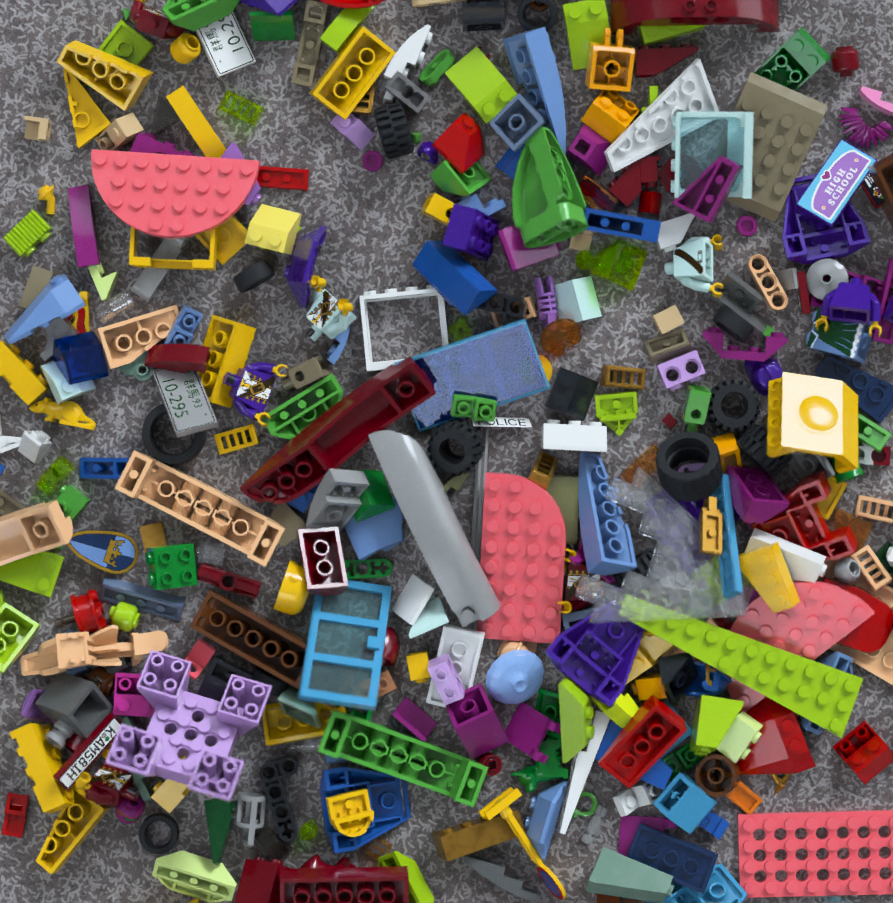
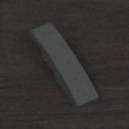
[464,854,541,903]

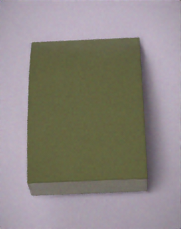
[546,475,579,544]

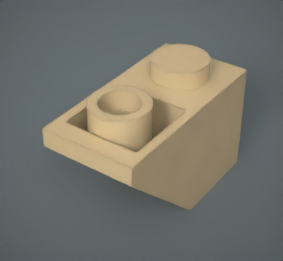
[95,112,144,151]

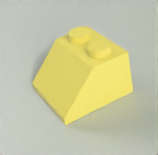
[245,204,302,255]

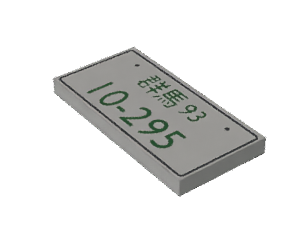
[152,369,218,438]

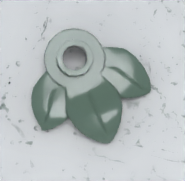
[119,350,154,382]

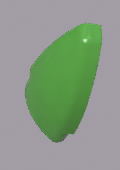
[512,126,588,248]

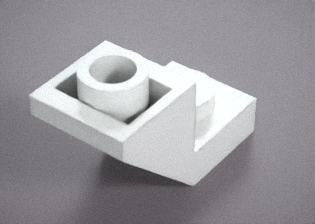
[613,781,661,817]

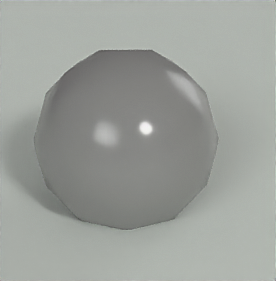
[834,558,860,584]

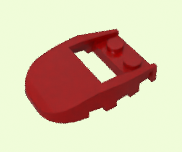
[821,577,893,652]

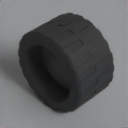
[656,431,723,502]

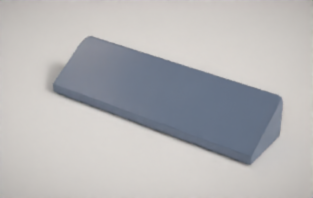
[99,576,186,622]

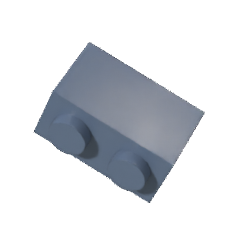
[489,93,545,152]

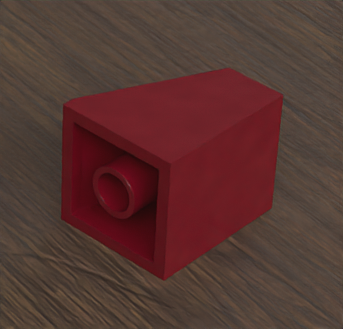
[234,857,290,903]

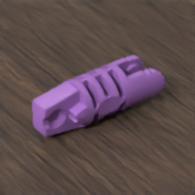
[534,276,558,330]

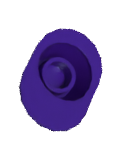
[744,358,783,396]

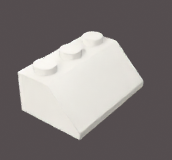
[542,419,607,452]

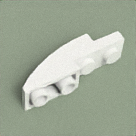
[384,25,433,104]

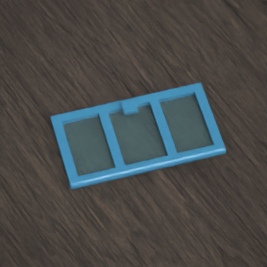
[298,580,392,711]

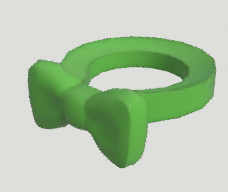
[572,791,597,818]

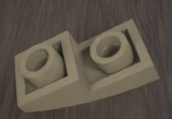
[19,265,54,310]

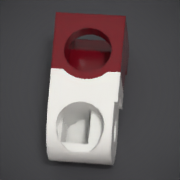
[858,446,891,466]

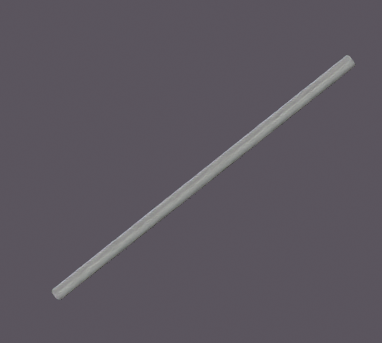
[466,339,495,631]

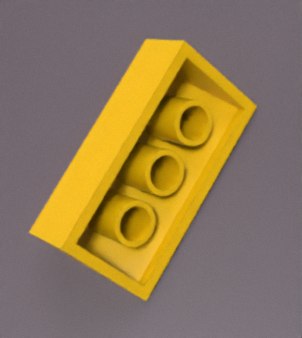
[309,26,396,120]
[198,315,256,408]

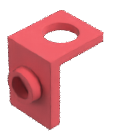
[185,638,216,680]

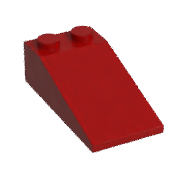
[598,695,687,789]

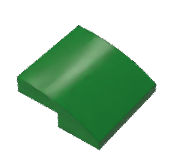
[250,11,296,41]

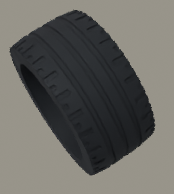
[142,403,207,465]

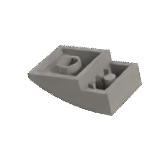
[306,468,369,531]

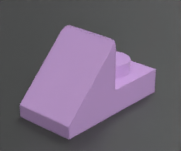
[330,113,375,151]

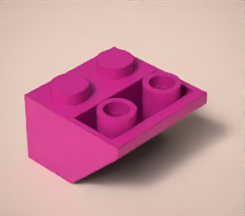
[113,672,155,717]

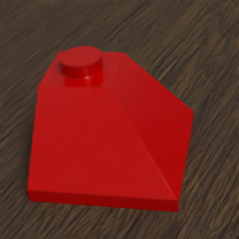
[432,113,485,174]

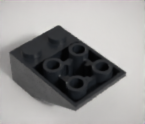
[197,655,253,702]

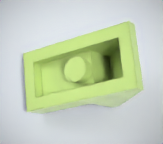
[88,262,120,302]

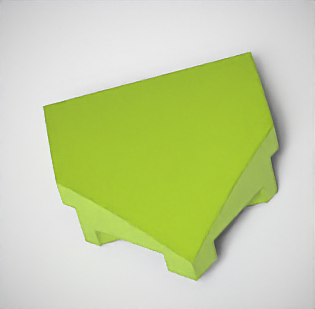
[594,390,638,436]

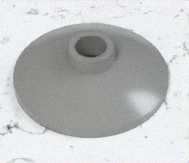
[806,259,848,300]

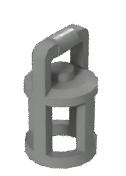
[235,791,267,847]

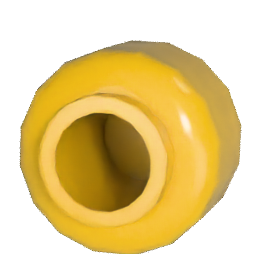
[170,33,201,64]

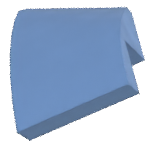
[344,497,404,561]

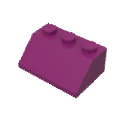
[725,465,789,524]

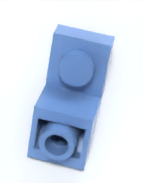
[458,194,507,216]

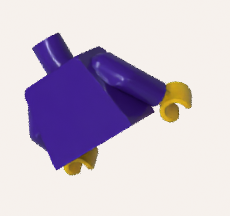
[815,277,882,337]

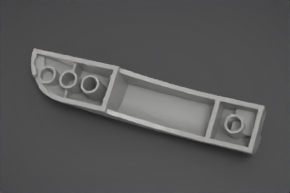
[368,430,501,627]

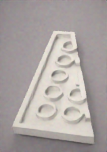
[604,58,719,172]

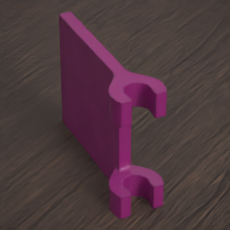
[505,702,561,764]
[618,815,677,857]

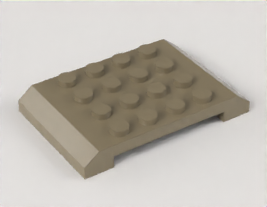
[708,72,828,222]

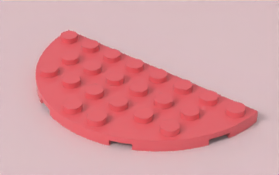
[91,149,260,239]
[727,581,875,712]

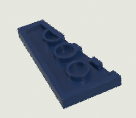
[813,355,893,423]

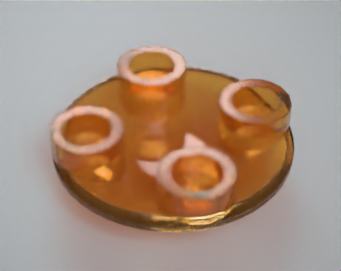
[540,318,581,356]

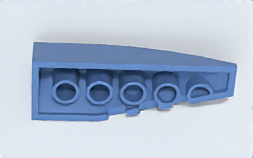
[502,27,566,155]
[578,451,637,576]

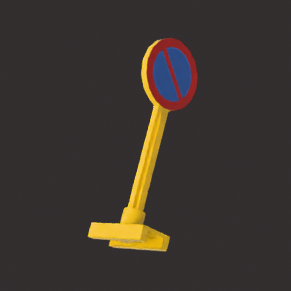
[478,787,567,900]

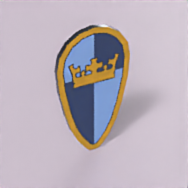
[67,530,138,574]

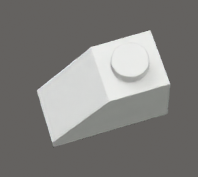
[657,213,694,253]

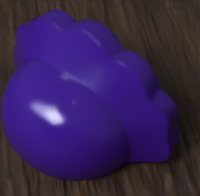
[417,141,439,164]

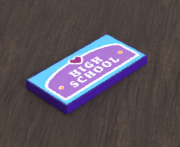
[795,139,877,228]

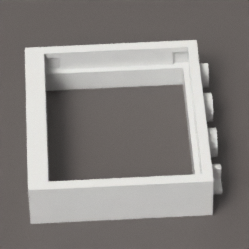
[359,285,450,372]

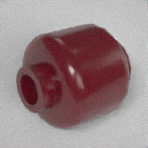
[831,46,860,77]

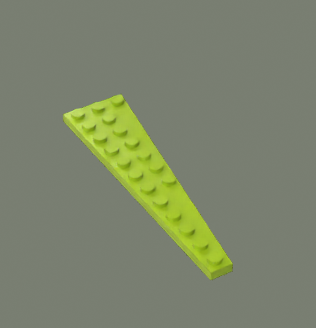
[617,594,863,738]

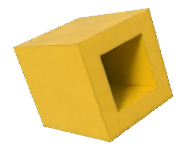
[406,650,431,683]

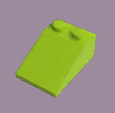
[562,0,612,71]
[444,46,517,123]
[0,551,65,597]
[0,602,40,674]

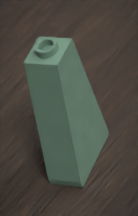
[586,847,674,903]

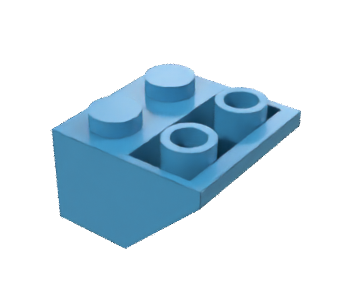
[653,772,718,834]

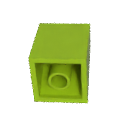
[689,695,744,756]

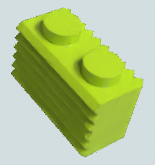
[3,210,53,258]

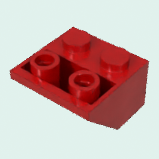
[833,720,893,785]

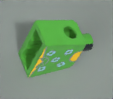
[682,384,711,432]

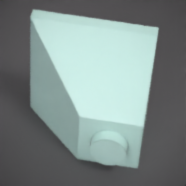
[40,350,96,404]
[409,594,449,639]

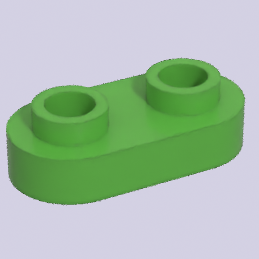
[419,49,455,86]

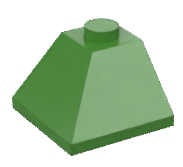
[430,160,492,197]

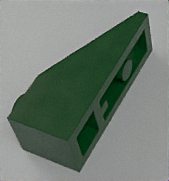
[204,798,237,865]

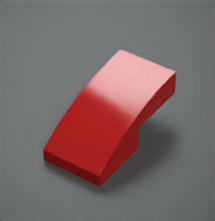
[1,792,29,838]

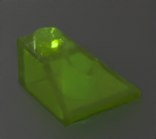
[590,239,648,291]

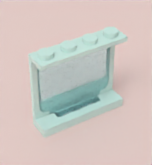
[671,111,754,199]

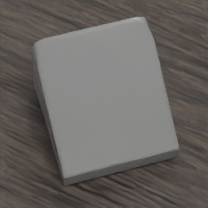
[778,268,799,291]

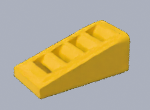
[214,424,260,455]

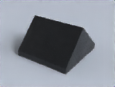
[659,653,699,706]

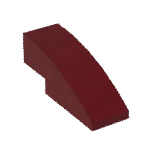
[144,344,211,374]

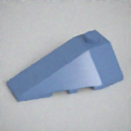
[4,274,85,345]

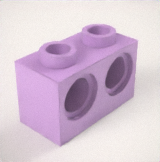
[656,350,706,391]
[427,653,465,705]

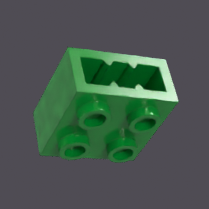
[145,543,197,590]

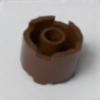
[695,753,741,797]

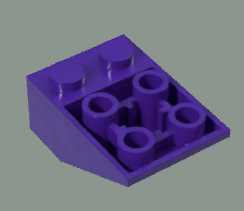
[442,204,499,261]

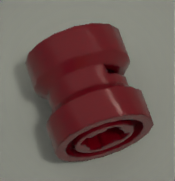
[477,752,502,776]

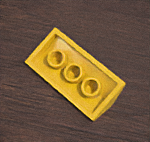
[262,702,347,746]

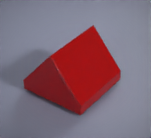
[638,191,662,215]

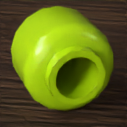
[108,601,141,632]

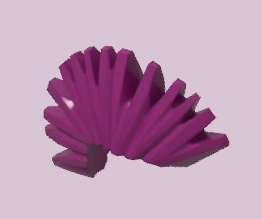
[839,107,893,148]

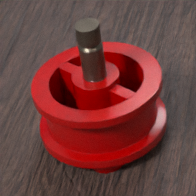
[54,589,108,634]

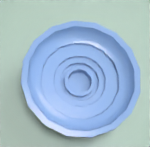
[485,650,544,704]

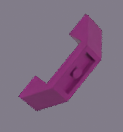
[703,327,788,362]

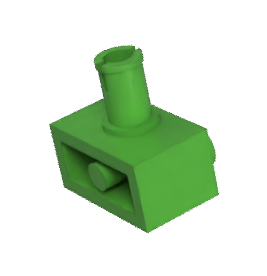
[50,484,91,523]

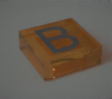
[364,836,393,861]

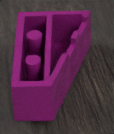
[672,156,744,223]

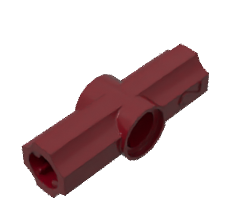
[197,562,262,600]

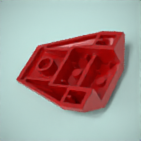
[737,697,816,775]

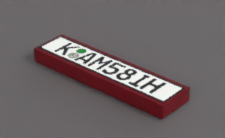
[53,713,122,791]

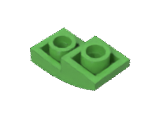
[450,394,497,422]

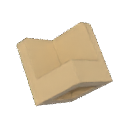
[23,116,52,142]
[568,230,594,252]
[652,304,684,335]

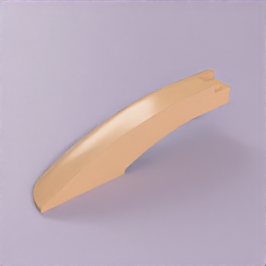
[0,500,73,566]

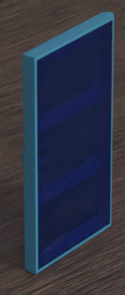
[394,319,550,432]

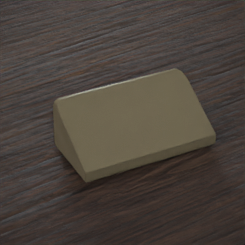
[644,328,691,365]

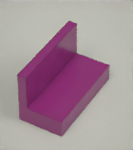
[392,696,438,742]

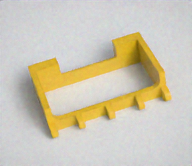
[129,227,218,271]

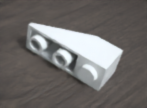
[18,430,53,464]

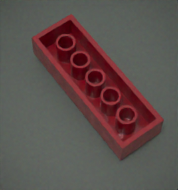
[280,866,409,903]

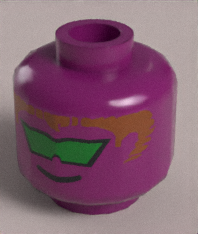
[115,796,145,824]

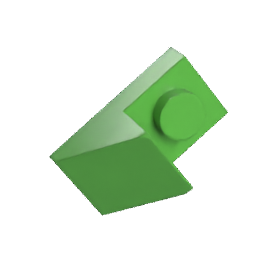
[858,413,892,453]

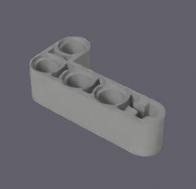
[131,236,193,303]

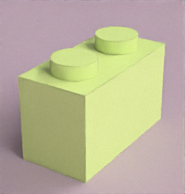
[717,711,763,763]

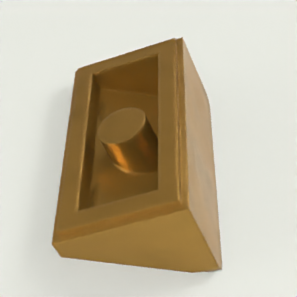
[139,522,168,567]

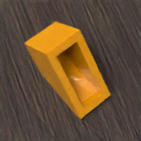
[712,432,742,474]
[631,673,666,700]

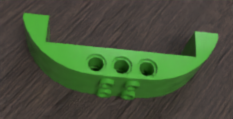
[317,710,488,807]

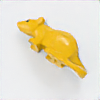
[29,397,96,430]

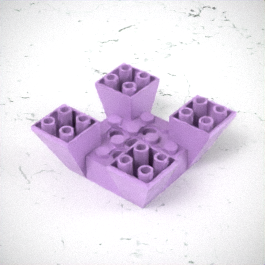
[106,650,272,802]

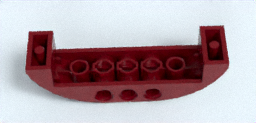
[610,0,779,35]

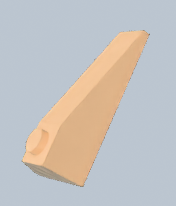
[93,305,179,369]

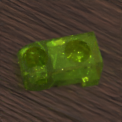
[35,455,76,496]

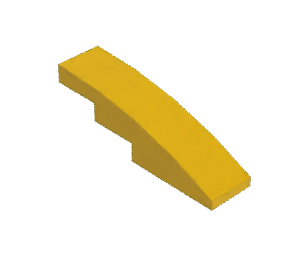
[166,85,226,158]

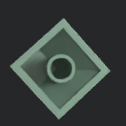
[277,685,322,729]

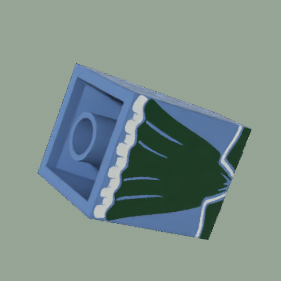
[806,306,872,365]

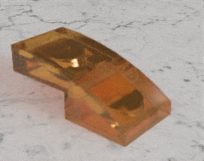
[621,444,658,489]

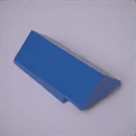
[412,240,497,316]

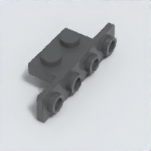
[704,271,769,335]

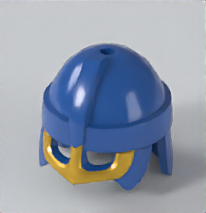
[684,660,731,697]

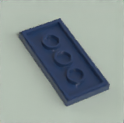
[627,822,719,894]

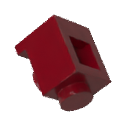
[639,156,661,188]

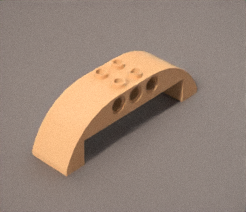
[115,451,285,567]

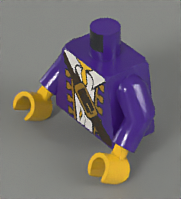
[223,362,288,427]

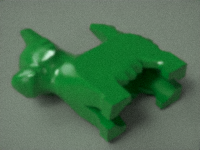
[511,736,569,793]

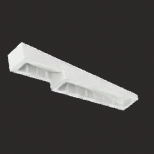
[556,710,610,834]

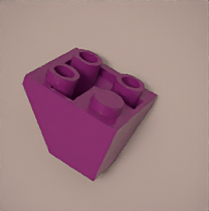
[566,124,612,176]

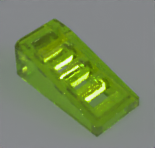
[218,90,264,127]

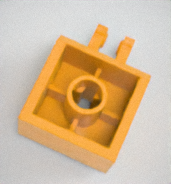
[585,28,635,92]

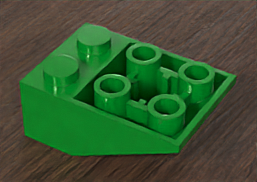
[754,27,831,91]

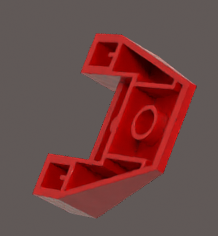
[751,470,858,560]

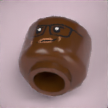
[84,666,115,696]

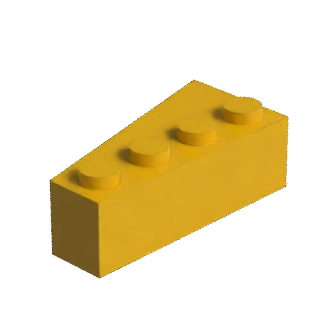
[9,723,75,813]

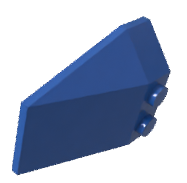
[319,766,411,854]

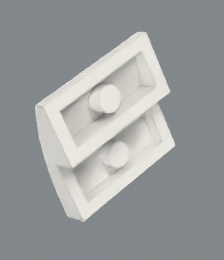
[392,574,434,625]

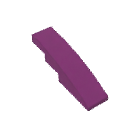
[68,185,100,268]

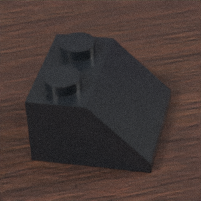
[462,0,506,32]
[545,367,598,421]

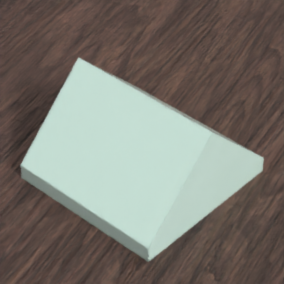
[554,276,602,327]

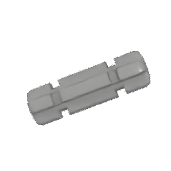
[581,805,608,845]

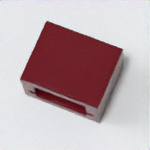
[661,413,678,429]

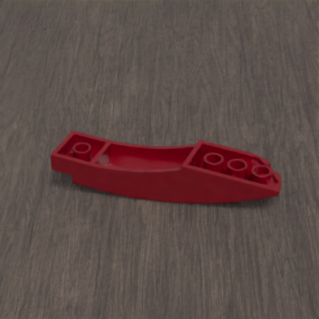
[240,356,436,504]

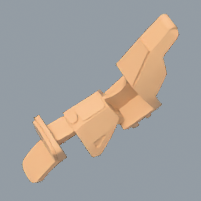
[20,625,168,676]

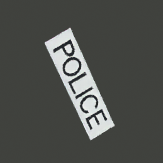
[471,417,532,428]

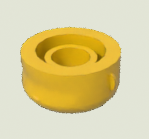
[274,560,309,615]

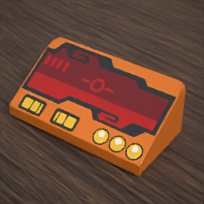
[579,175,618,211]

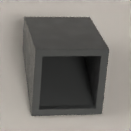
[35,672,113,739]

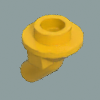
[37,184,55,214]

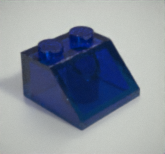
[52,331,109,385]

